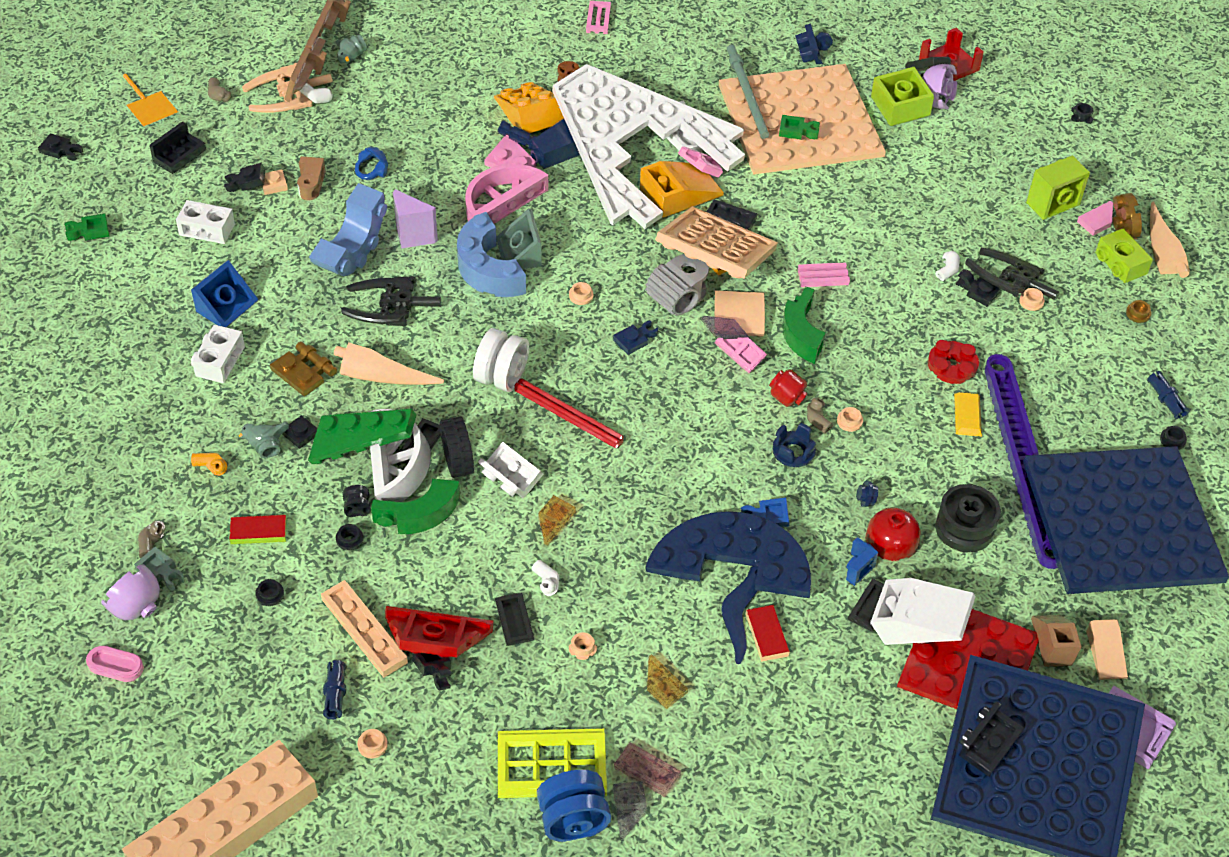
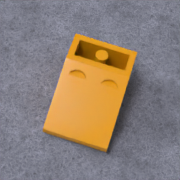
[494,82,564,133]
[640,161,724,218]

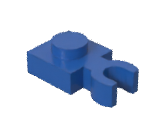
[741,498,790,527]

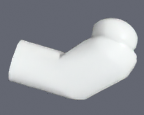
[300,83,333,104]
[936,251,960,281]
[532,560,559,596]

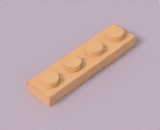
[321,580,408,678]

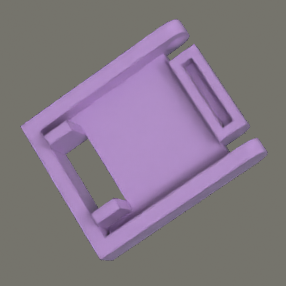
[1109,686,1176,769]

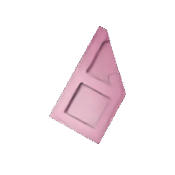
[715,337,767,373]

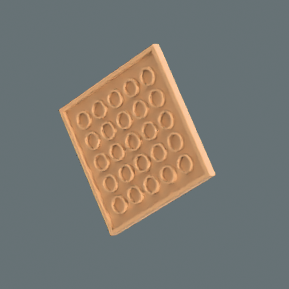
[719,64,886,175]

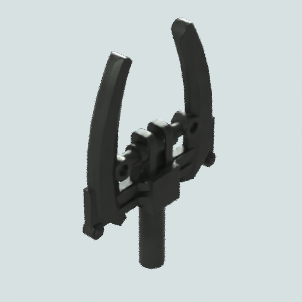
[965,247,1060,300]
[341,276,441,327]

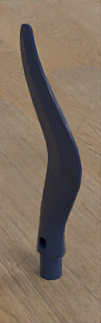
[721,566,758,664]

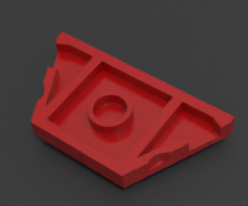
[385,606,494,658]

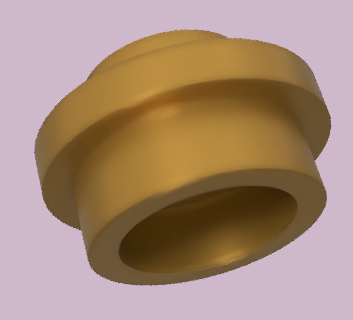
[1126,300,1151,323]

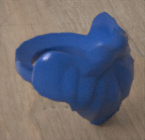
[355,146,388,180]

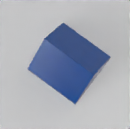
[191,260,259,327]

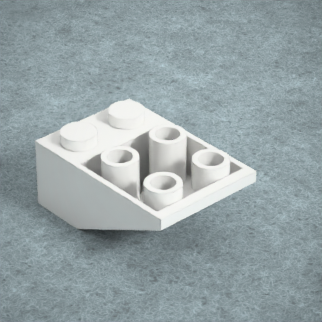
[870,578,976,645]

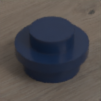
[856,480,878,507]

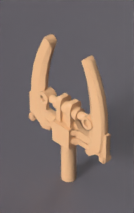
[242,63,333,113]

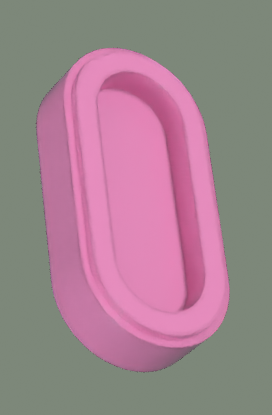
[86,646,144,682]

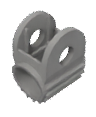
[645,254,709,316]

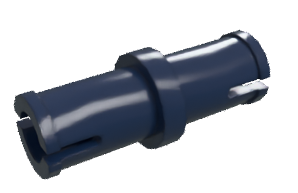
[1147,371,1190,419]
[323,660,346,720]

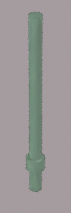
[727,44,769,139]

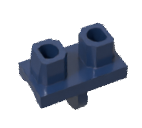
[795,23,833,64]

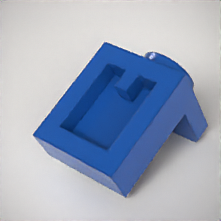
[846,537,878,586]

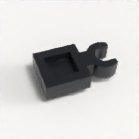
[38,133,83,161]
[224,163,266,192]

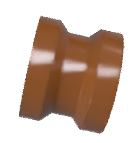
[557,61,579,82]

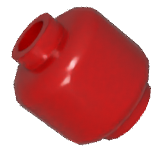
[769,369,808,407]

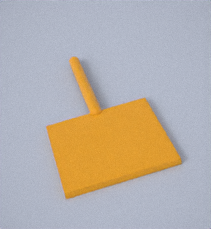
[123,74,178,126]

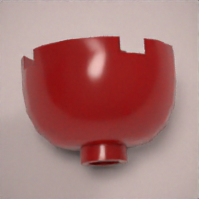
[865,507,921,561]

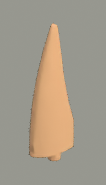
[1150,201,1190,278]
[334,343,444,385]

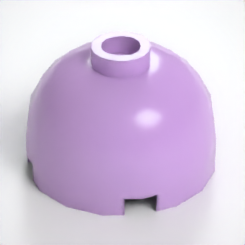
[922,64,957,110]
[101,564,160,620]

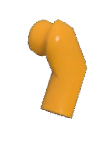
[191,453,227,476]

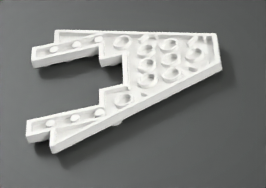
[552,64,745,229]

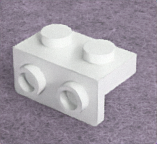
[478,442,544,498]

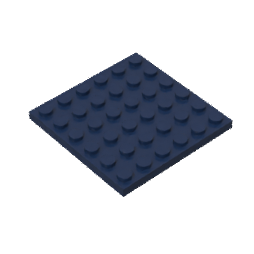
[1023,446,1229,594]
[930,655,1145,857]

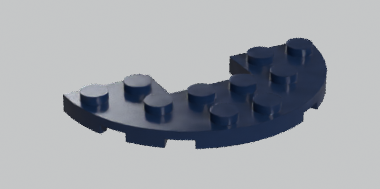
[645,511,811,598]

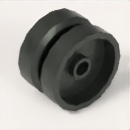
[935,484,1001,553]

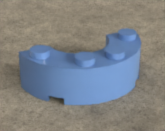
[309,183,387,276]
[457,212,526,297]

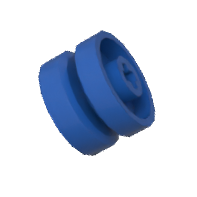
[537,770,611,842]

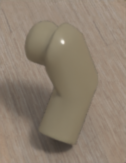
[208,78,231,102]
[807,397,833,434]
[138,520,166,558]

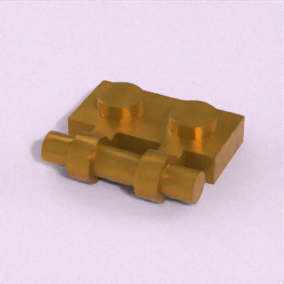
[270,341,337,397]

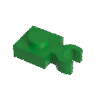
[779,115,820,140]
[64,213,110,241]

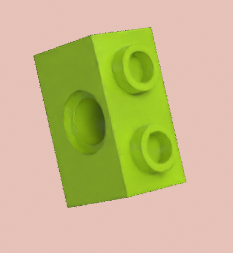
[1095,228,1153,284]

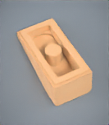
[1086,620,1128,680]

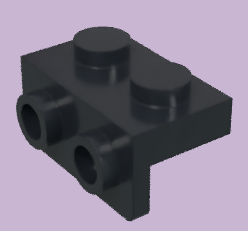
[149,121,206,174]
[959,701,1024,777]

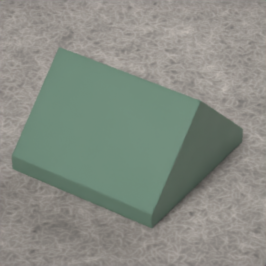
[496,208,542,269]

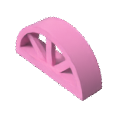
[465,164,548,224]

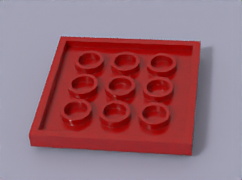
[897,609,1039,709]

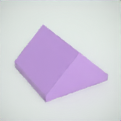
[393,189,438,248]

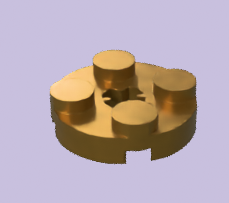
[1112,193,1142,240]

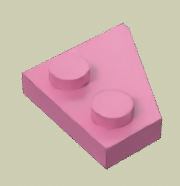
[484,135,536,168]

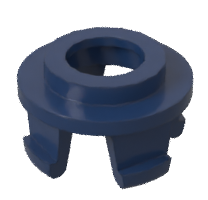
[772,423,816,467]

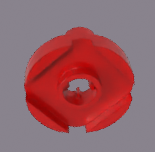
[928,340,979,384]

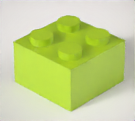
[871,67,934,126]
[1026,155,1090,220]

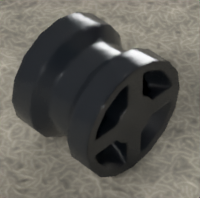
[342,485,371,517]

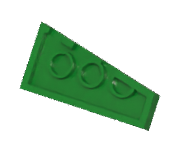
[308,409,417,464]

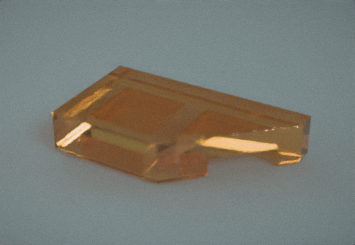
[538,495,576,546]
[647,654,688,709]

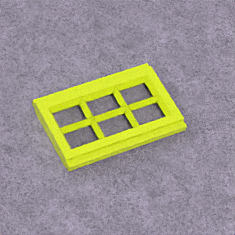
[498,729,607,798]

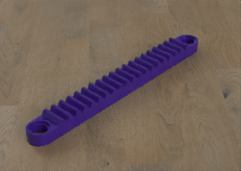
[985,354,1058,569]

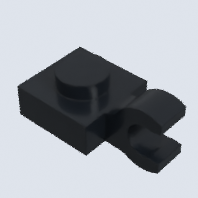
[955,269,1001,307]
[412,653,451,691]

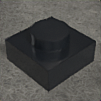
[282,415,318,449]

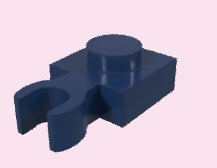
[613,320,659,355]

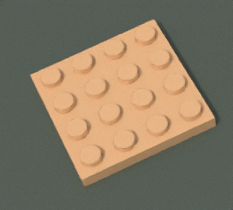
[655,206,778,279]

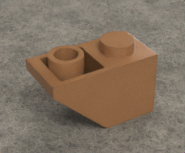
[1031,615,1082,667]

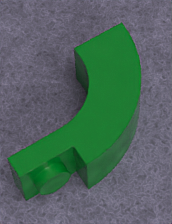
[782,286,826,364]
[371,478,460,534]

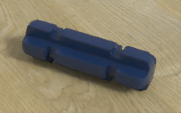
[497,121,536,150]

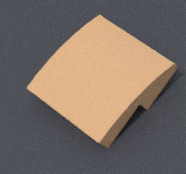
[714,291,765,336]

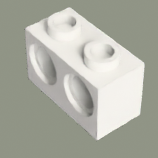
[176,200,235,244]
[191,325,245,383]

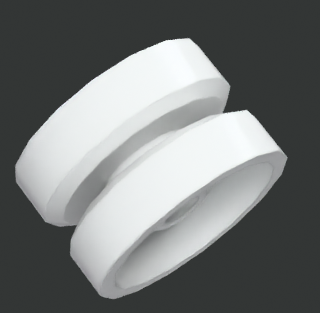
[473,328,529,392]

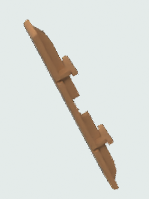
[285,0,351,102]

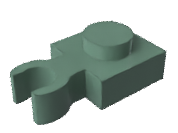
[134,547,185,591]

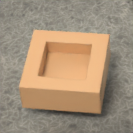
[262,170,288,195]

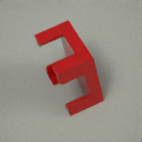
[919,27,984,81]

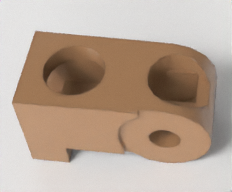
[297,156,326,200]

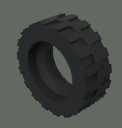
[439,416,474,478]

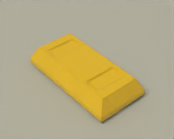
[954,392,982,436]

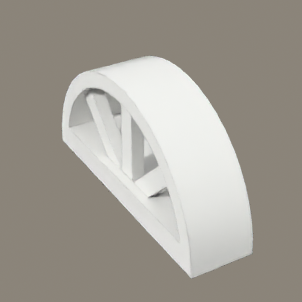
[369,409,431,502]

